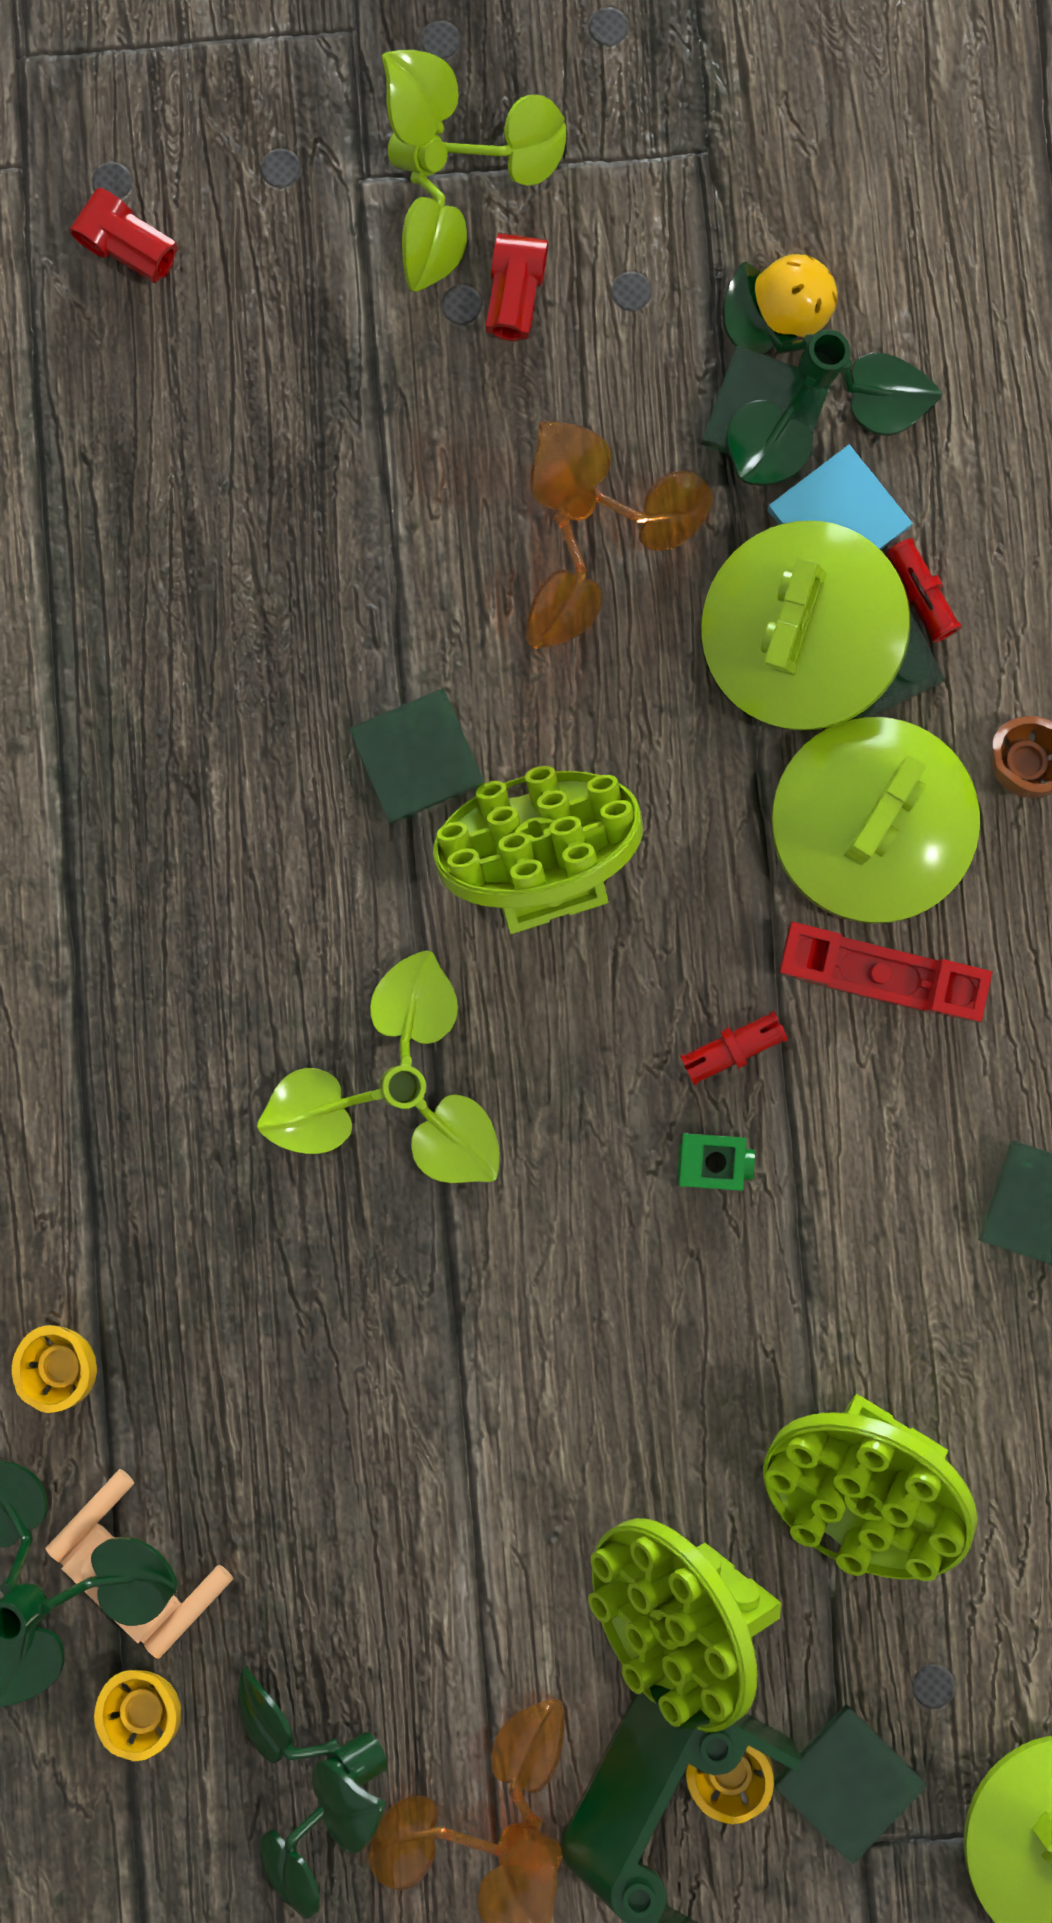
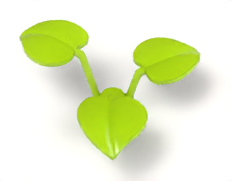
[381,50,566,292]
[257,951,499,1183]

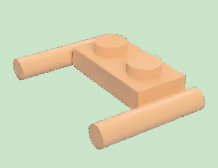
[45,1469,233,1659]

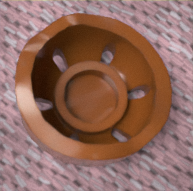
[990,716,1052,798]

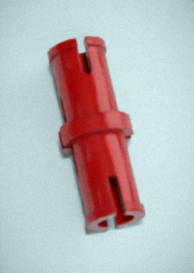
[884,538,962,643]
[680,1010,788,1086]

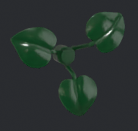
[723,262,943,486]
[0,1461,178,1707]
[238,1666,387,1919]

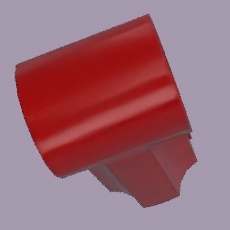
[69,188,178,283]
[486,232,548,342]

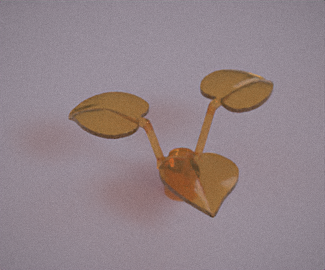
[526,421,714,648]
[369,1698,565,1923]

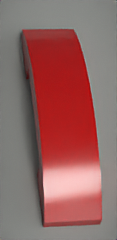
[778,921,993,1022]

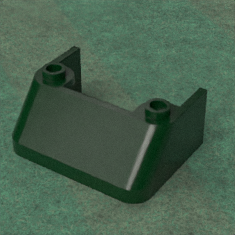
[561,1684,802,1923]

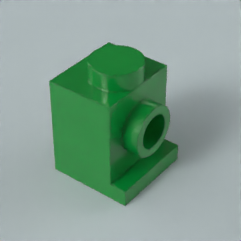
[676,1133,755,1191]

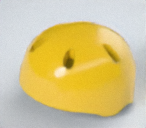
[755,254,838,337]
[12,1325,97,1413]
[94,1670,181,1761]
[686,1745,774,1824]

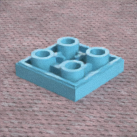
[767,444,913,550]

